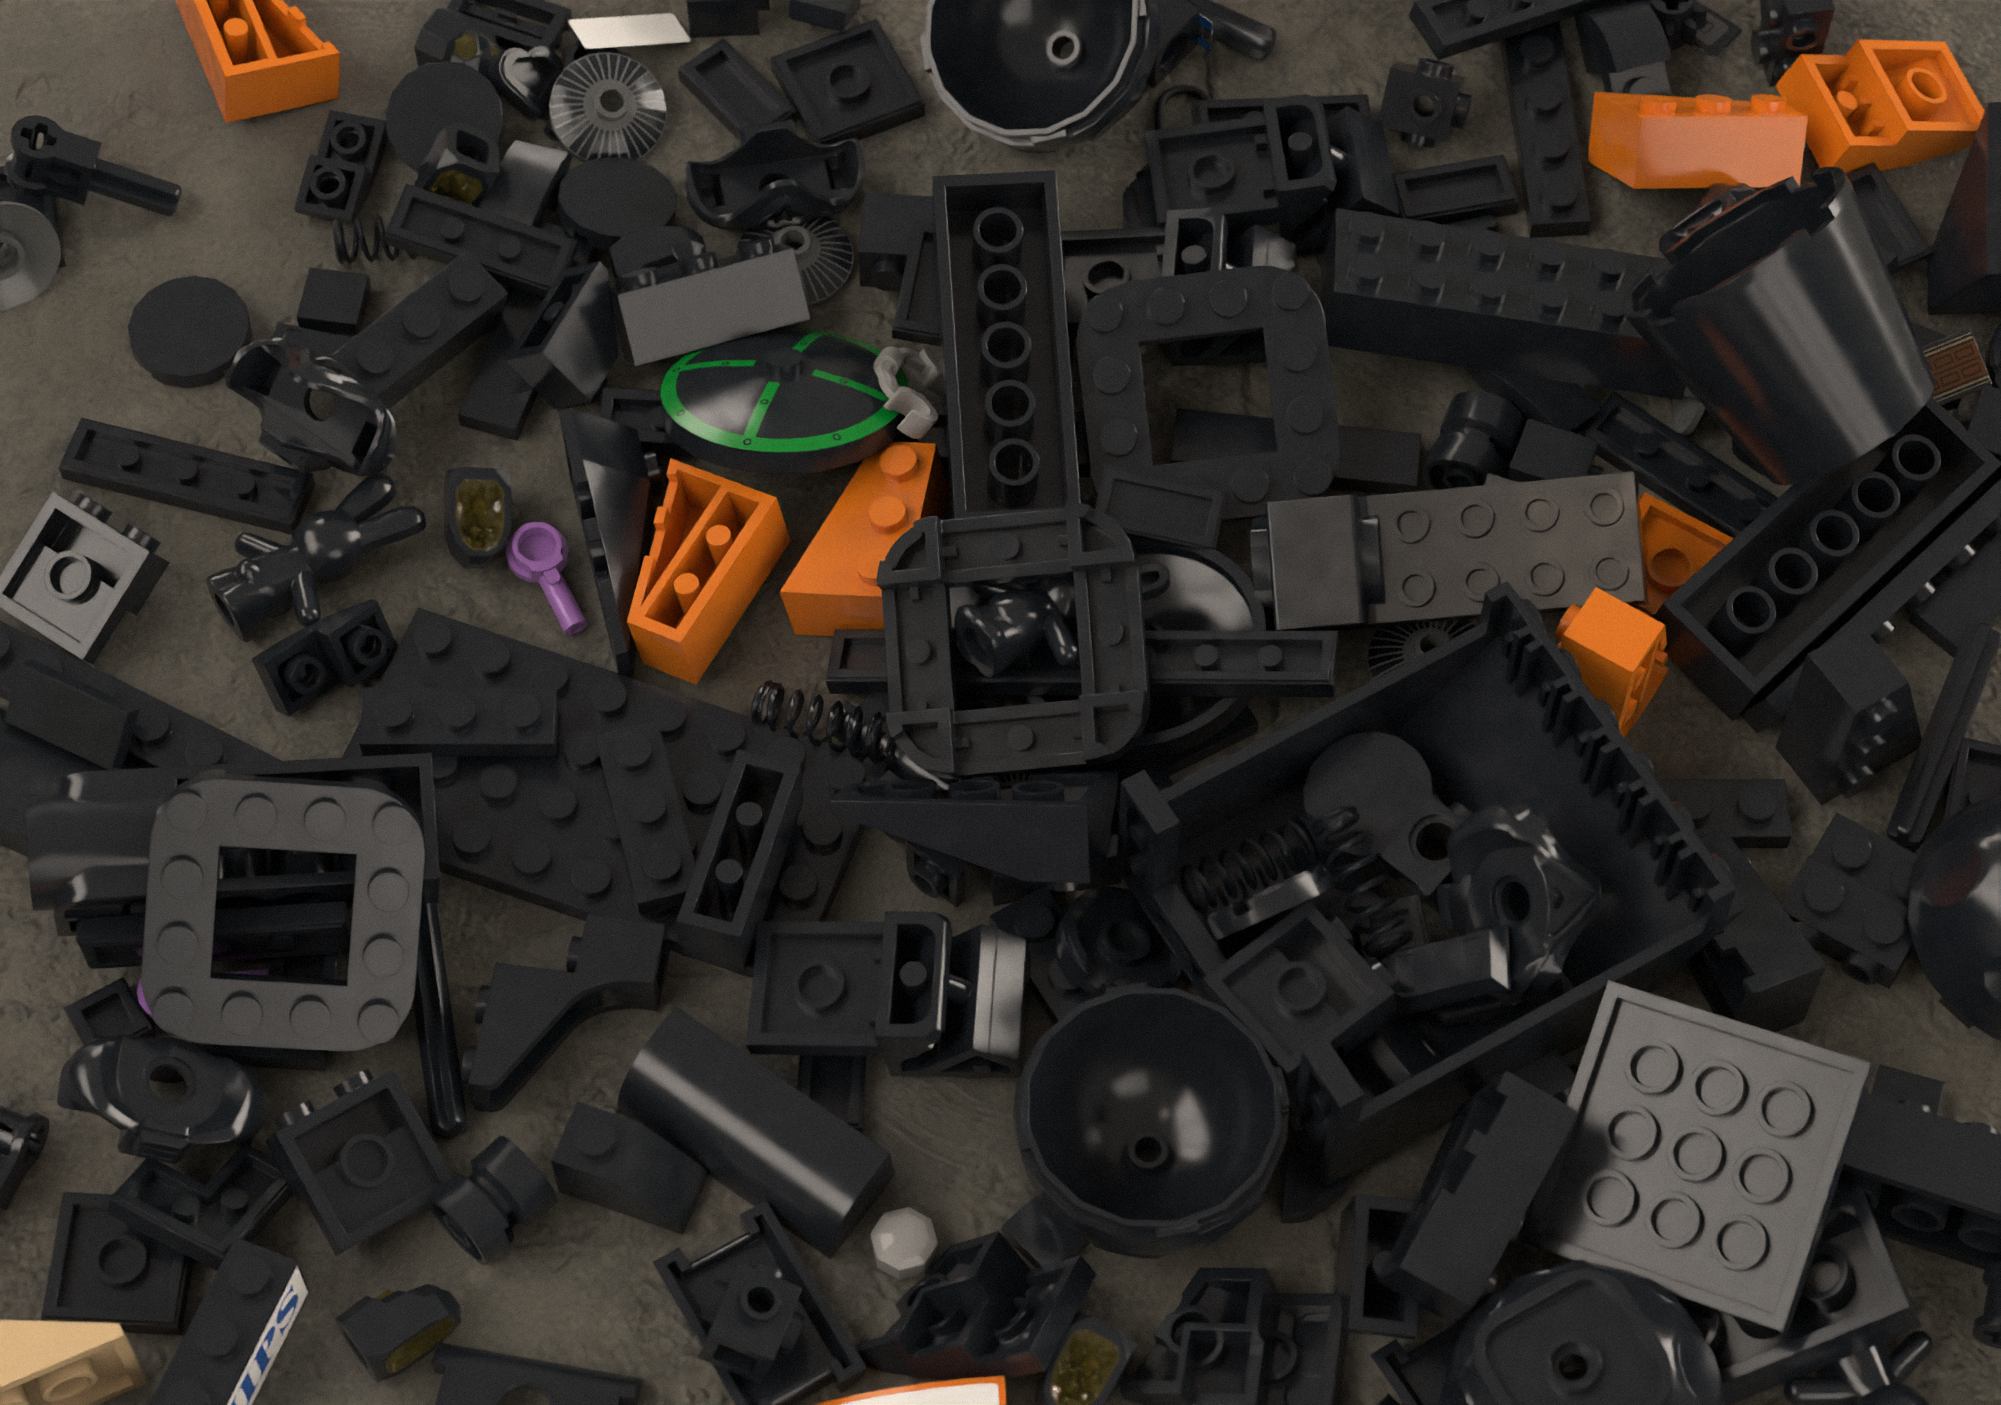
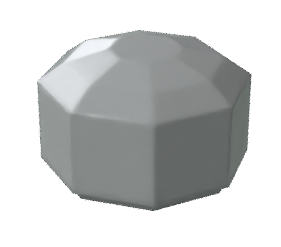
[870,1207,938,1280]

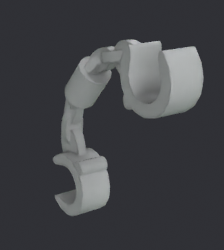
[873,346,944,439]

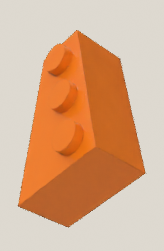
[175,0,340,123]
[1587,92,1808,189]
[780,442,949,637]
[627,458,791,685]
[1554,587,1669,739]

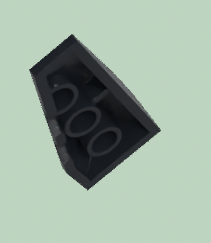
[558,408,662,678]

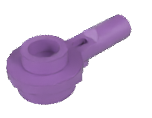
[506,522,588,636]

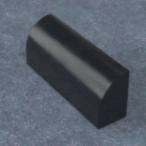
[617,1006,895,1260]

